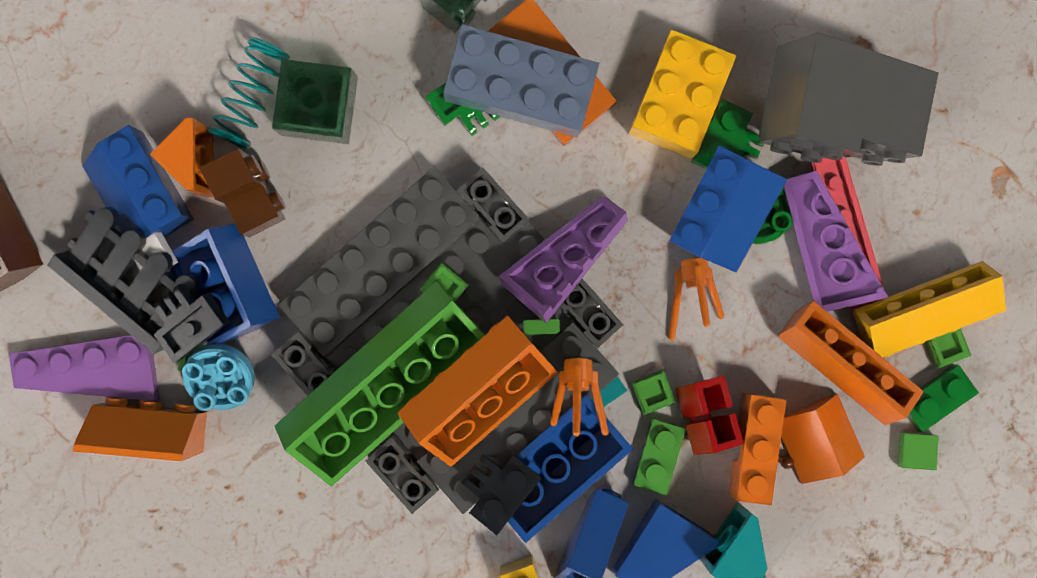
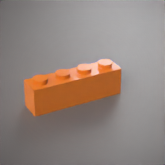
[777,301,924,425]

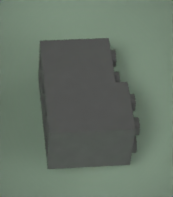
[758,32,939,166]

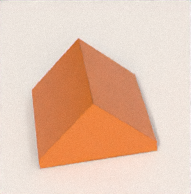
[150,118,214,198]
[781,393,865,484]

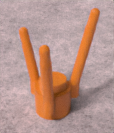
[668,258,724,340]
[550,358,609,437]

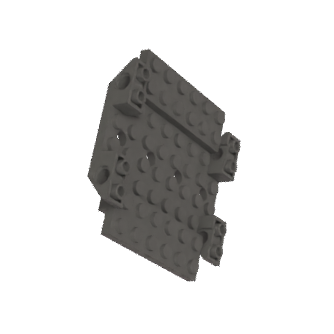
[271,167,624,514]

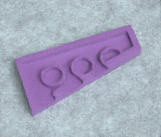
[784,171,888,312]
[499,195,628,323]
[9,335,160,401]

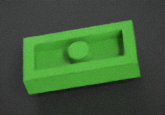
[632,418,686,495]

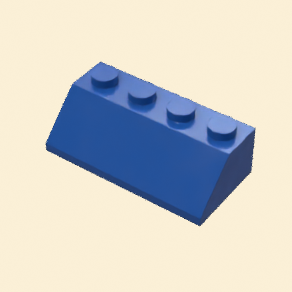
[503,395,633,544]

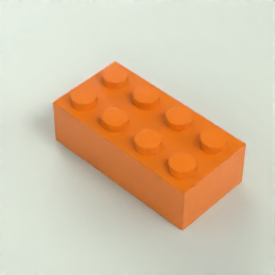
[397,316,558,467]

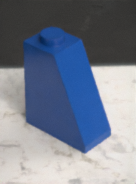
[554,489,629,578]
[612,498,720,578]

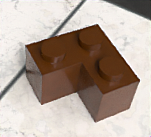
[199,148,286,238]

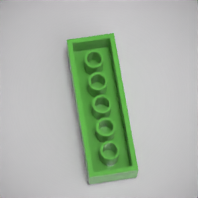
[274,281,485,487]

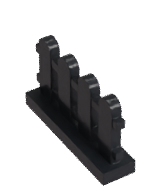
[47,207,200,354]

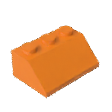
[73,397,207,461]

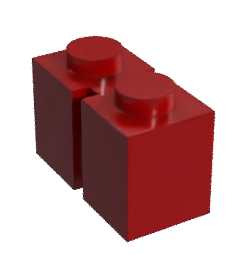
[675,375,744,455]

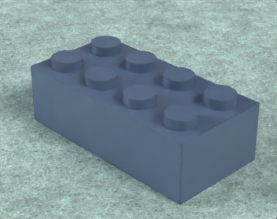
[443,24,600,138]

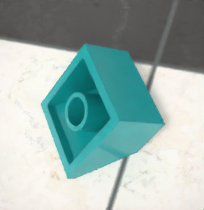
[700,502,768,578]

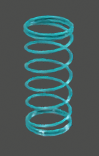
[207,37,290,149]

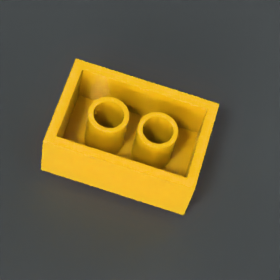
[628,29,737,159]

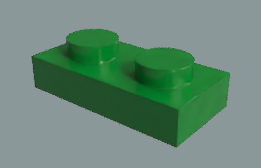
[908,364,979,432]

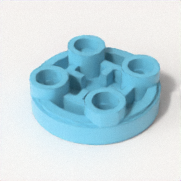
[182,344,255,411]

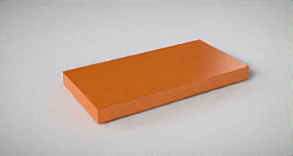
[488,0,617,146]

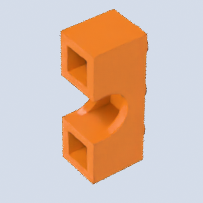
[728,392,786,506]

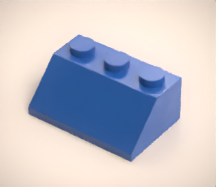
[82,125,194,238]
[669,146,788,273]
[171,224,280,346]

